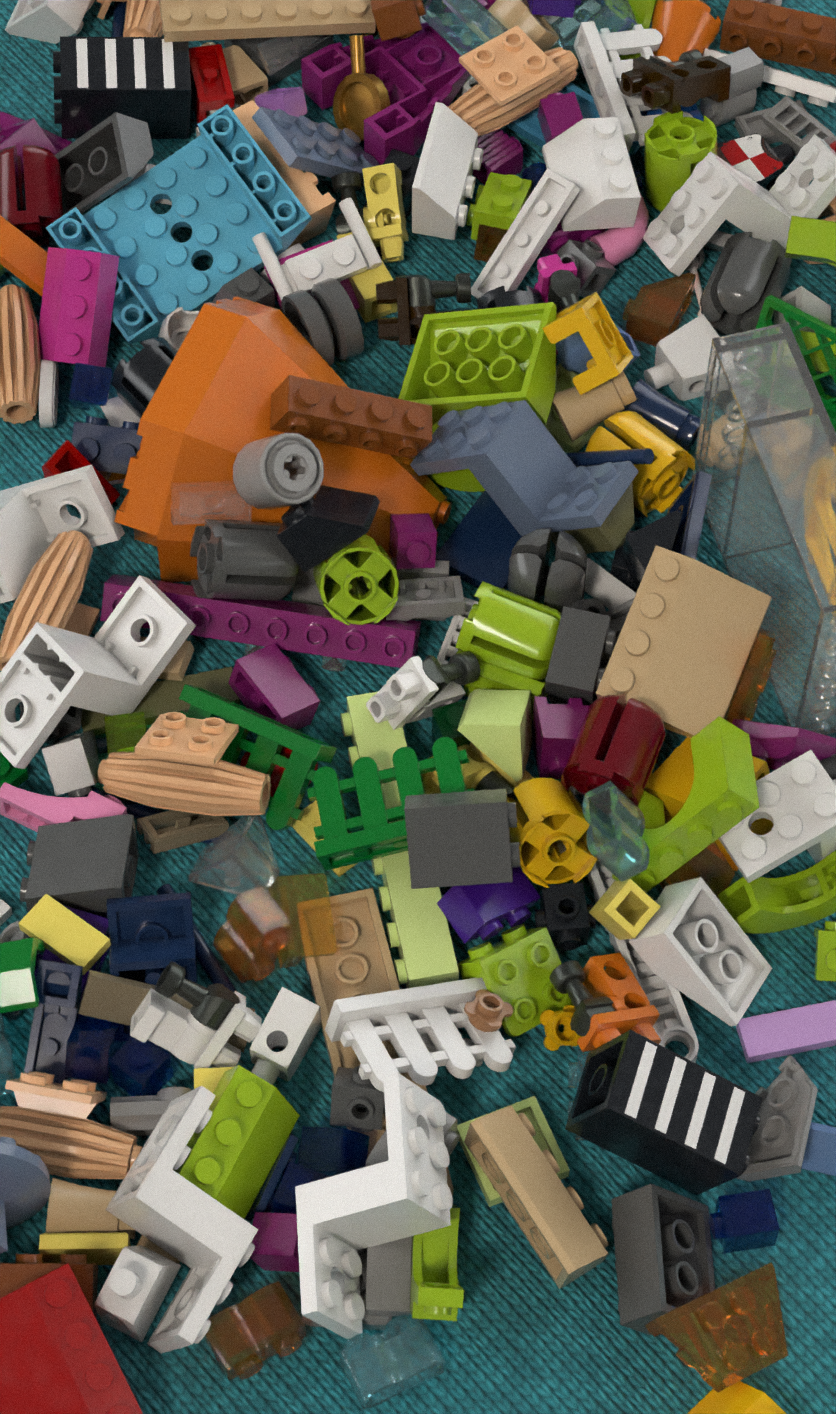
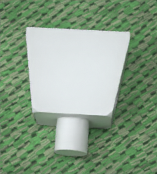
[644,314,740,401]
[249,987,321,1085]
[94,1245,181,1342]

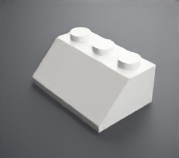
[5,0,95,44]
[412,102,483,240]
[542,117,641,231]

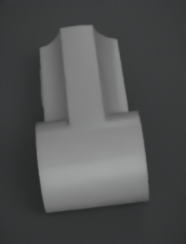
[110,1086,192,1136]

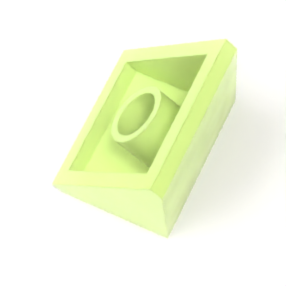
[457,689,533,782]

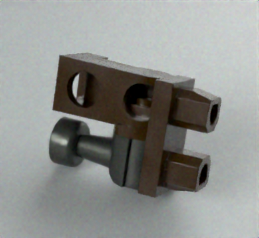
[621,49,731,114]
[376,273,472,345]

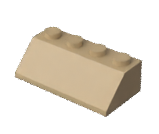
[464,1105,608,1289]

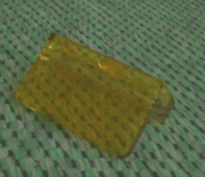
[268,873,337,968]

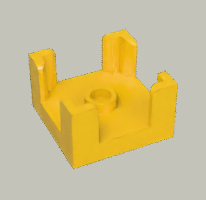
[542,291,634,395]

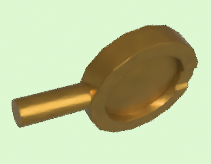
[333,35,390,141]

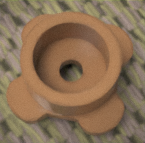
[464,989,513,1032]

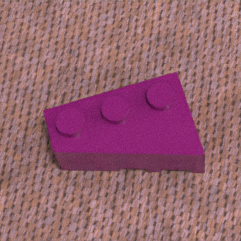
[532,696,659,779]

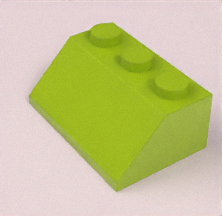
[173,1065,300,1219]

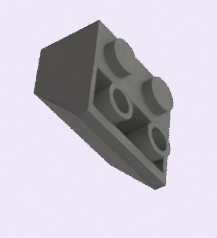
[545,606,616,706]

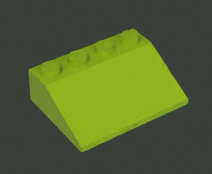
[398,302,557,425]

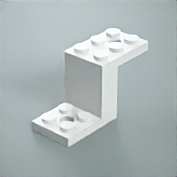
[643,134,836,277]
[0,465,125,604]
[0,575,196,769]
[718,750,836,883]
[295,1073,453,1339]
[106,1086,259,1354]

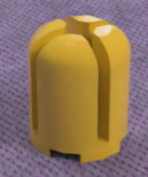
[585,410,695,517]
[507,777,598,888]

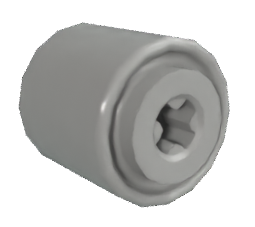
[233,433,324,510]

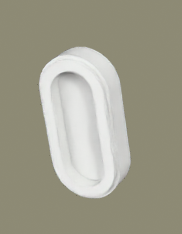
[39,360,59,428]

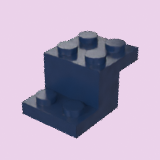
[106,892,198,1042]

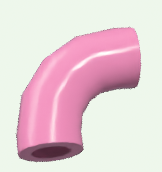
[590,193,650,267]

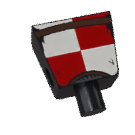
[717,133,794,191]

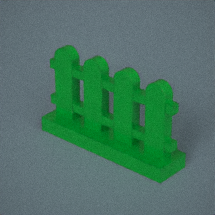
[179,684,337,831]
[307,737,475,871]

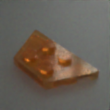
[725,628,777,723]
[645,1262,788,1393]

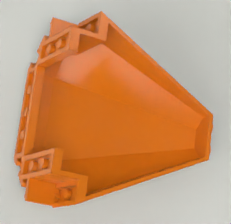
[114,296,452,583]

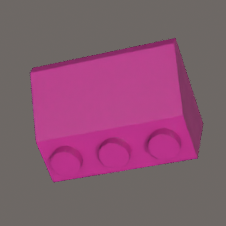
[39,247,119,368]

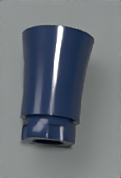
[623,379,704,452]

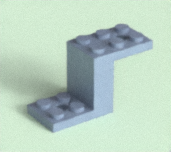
[410,400,638,536]

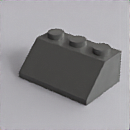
[55,112,154,215]
[611,1184,719,1335]

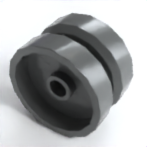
[281,278,364,367]

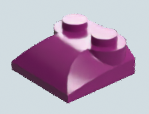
[732,719,836,770]

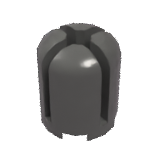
[700,232,792,339]
[190,519,299,601]
[507,528,587,614]

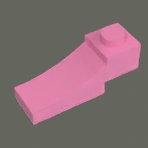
[0,782,127,832]

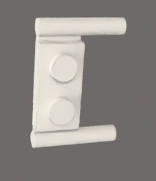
[252,198,383,301]

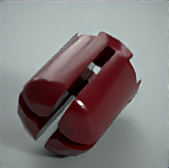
[0,145,63,246]
[561,695,665,814]

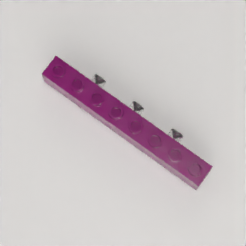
[100,574,421,672]

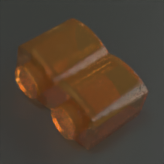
[213,885,292,983]
[204,1281,306,1380]

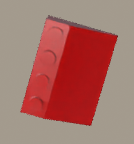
[0,1263,143,1414]

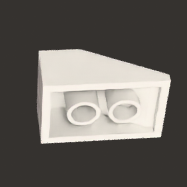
[629,877,772,1027]

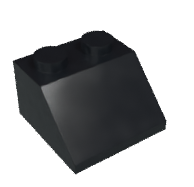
[276,485,380,572]

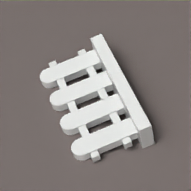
[573,21,693,154]
[325,977,516,1092]

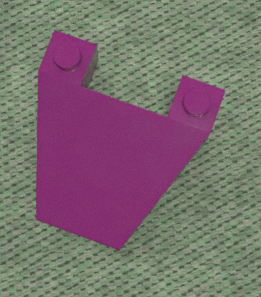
[301,20,471,165]

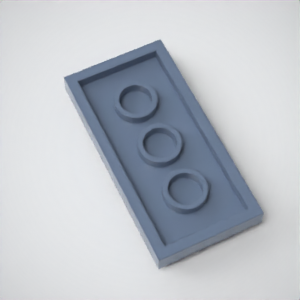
[252,107,379,186]

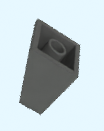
[20,814,139,919]

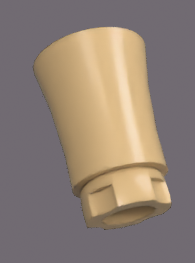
[552,371,637,442]
[45,1178,136,1239]

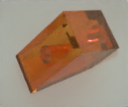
[622,273,696,347]

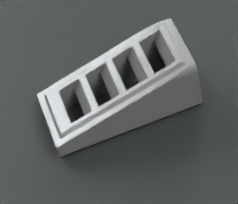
[760,96,836,157]

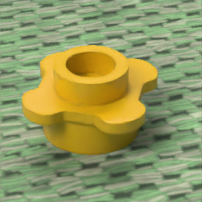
[540,1005,583,1051]

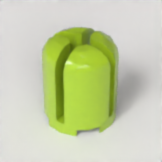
[644,111,717,212]
[313,534,399,625]
[455,581,561,682]

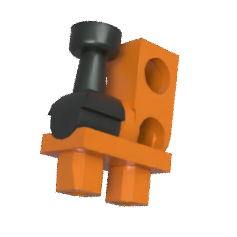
[549,953,661,1052]

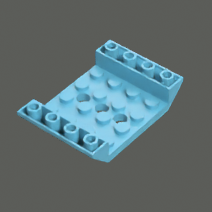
[46,104,311,344]

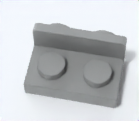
[385,576,465,621]

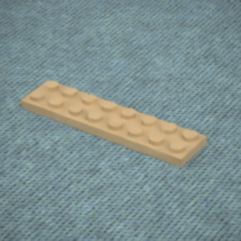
[292,888,453,1195]

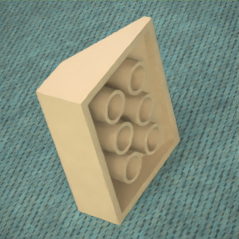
[596,545,772,738]

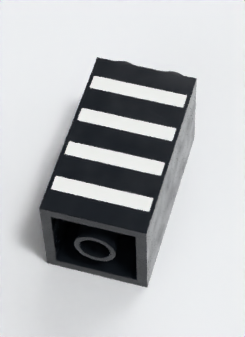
[53,37,191,139]
[565,1030,762,1195]

